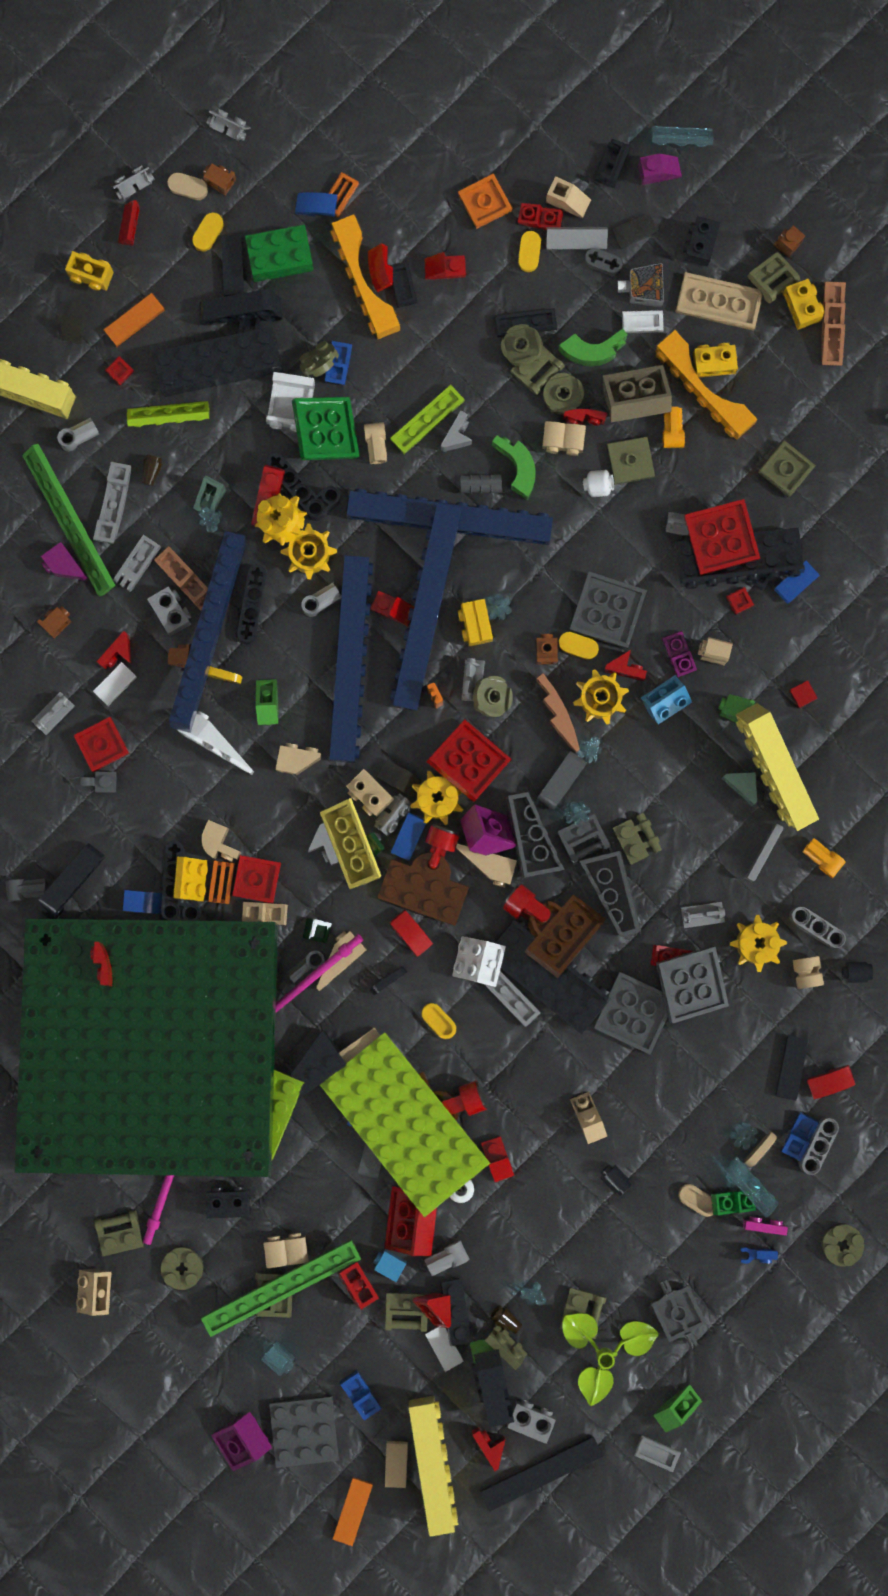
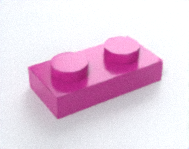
[743,1216,788,1236]

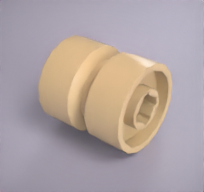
[792,956,824,989]

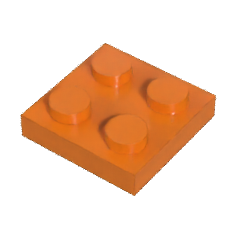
[458,173,512,229]

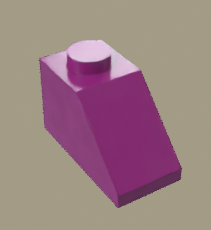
[638,154,682,185]
[41,542,88,581]

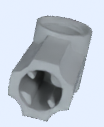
[57,418,99,452]
[301,583,341,617]
[425,1240,470,1276]

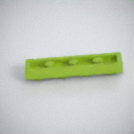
[390,385,465,454]
[127,401,209,427]

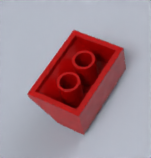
[384,1186,437,1256]

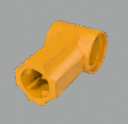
[662,407,685,448]
[802,838,846,878]

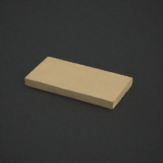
[675,272,763,331]

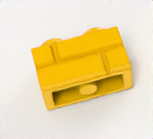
[457,599,493,646]

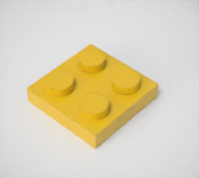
[173,857,208,902]

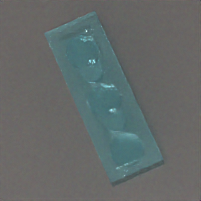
[651,126,713,147]
[724,1157,779,1218]

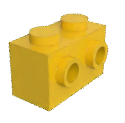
[65,251,114,291]
[783,279,824,330]
[693,343,738,378]

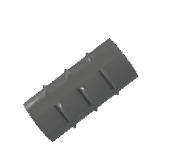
[461,474,502,494]

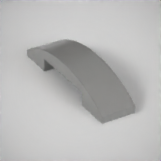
[93,462,131,544]

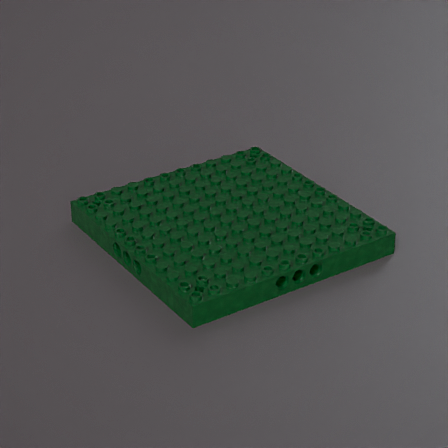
[15,919,278,1177]

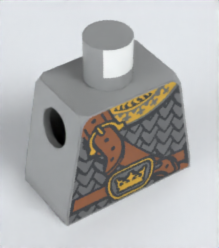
[617,264,664,307]

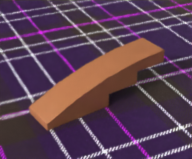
[822,282,846,366]
[154,547,208,611]
[536,673,580,754]

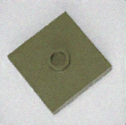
[607,437,655,485]
[758,440,816,498]

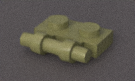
[612,813,662,865]
[485,1325,528,1371]

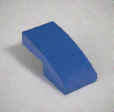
[295,192,338,217]
[325,341,352,385]
[774,561,820,604]
[391,813,426,861]
[123,890,168,915]
[781,1112,819,1161]
[340,1370,382,1421]

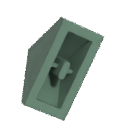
[193,475,226,518]
[721,772,757,806]

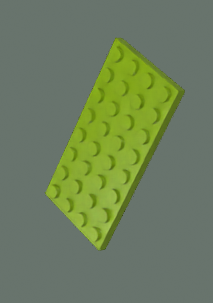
[320,1032,490,1217]

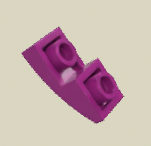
[662,631,697,677]

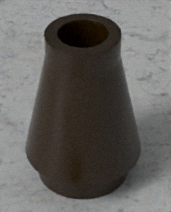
[142,455,163,486]
[490,1305,522,1334]

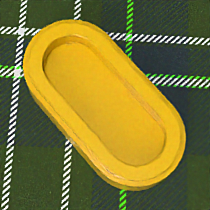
[193,213,224,252]
[518,231,541,272]
[559,632,599,660]
[208,666,243,684]
[421,1003,456,1039]

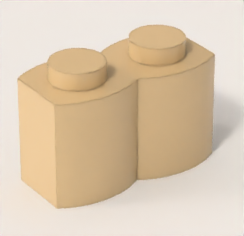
[542,422,586,456]
[697,637,733,666]
[264,1233,309,1268]

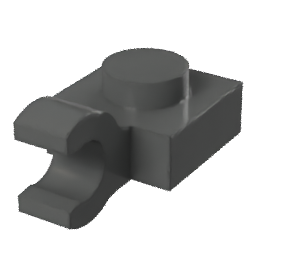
[80,772,117,793]

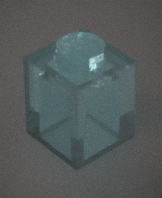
[261,1340,295,1376]

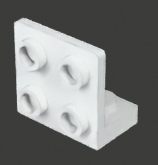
[452,936,506,987]

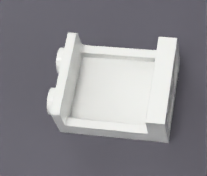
[266,372,315,432]

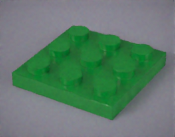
[292,397,359,460]

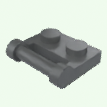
[557,814,610,865]

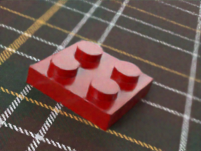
[74,717,130,772]
[232,855,281,904]

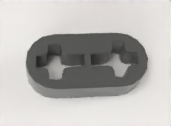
[585,248,622,276]

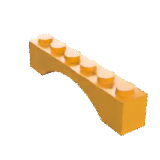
[330,214,400,339]
[655,330,757,440]

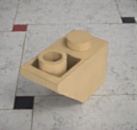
[546,176,591,219]
[275,743,322,775]
[570,1092,607,1144]

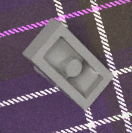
[441,411,472,452]
[308,823,339,866]

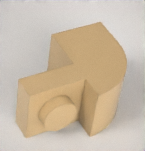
[202,820,241,862]

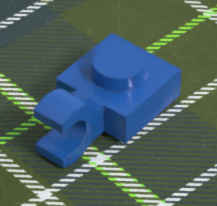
[740,1247,778,1264]

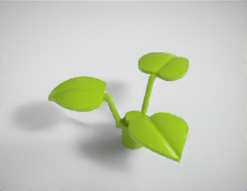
[562,1313,659,1406]

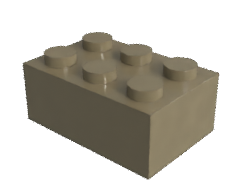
[603,365,672,422]

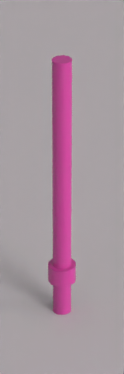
[276,934,363,1013]
[143,1175,174,1245]

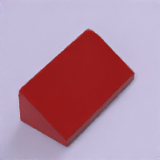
[118,200,140,246]

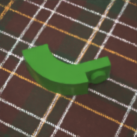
[558,328,628,366]
[492,435,535,500]

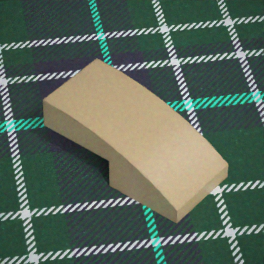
[242,902,288,925]
[339,1028,380,1063]
[385,1441,408,1488]

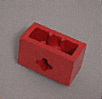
[337,1262,379,1310]

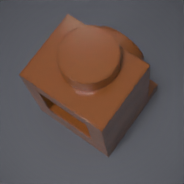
[203,163,236,196]
[774,225,805,258]
[37,605,72,639]
[536,634,558,665]
[168,644,191,668]

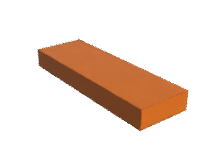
[104,293,165,347]
[333,1477,373,1546]

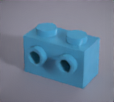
[641,675,692,724]

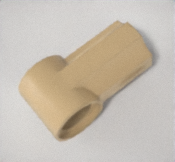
[364,422,387,464]

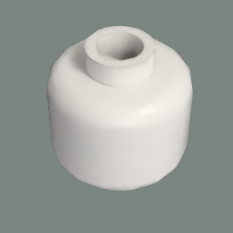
[583,470,614,497]
[450,1180,474,1203]

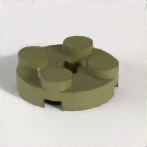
[501,324,542,366]
[299,341,339,378]
[543,373,584,415]
[473,676,513,717]
[821,1224,864,1267]
[161,1247,204,1290]

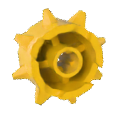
[255,493,307,546]
[281,523,337,580]
[573,669,629,725]
[410,771,463,825]
[730,915,787,972]

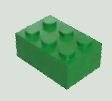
[245,225,314,282]

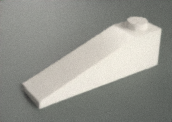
[177,711,254,775]

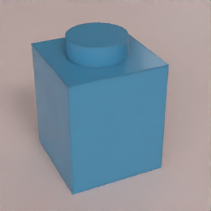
[373,1249,407,1282]

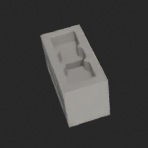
[147,586,192,637]
[507,1399,556,1444]

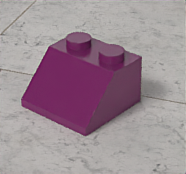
[460,804,516,856]
[211,1412,272,1471]

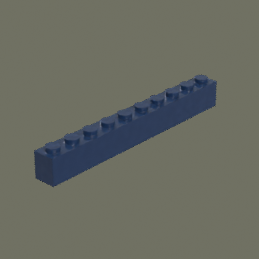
[347,489,553,545]
[390,503,462,711]
[169,531,246,733]
[329,555,373,763]

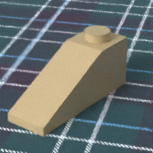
[456,844,517,888]
[317,931,366,991]

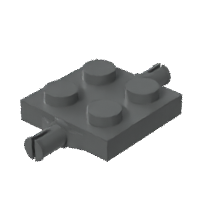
[651,1279,707,1348]

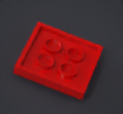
[684,499,760,575]
[427,719,511,802]

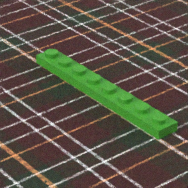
[22,444,115,596]
[201,1239,361,1337]

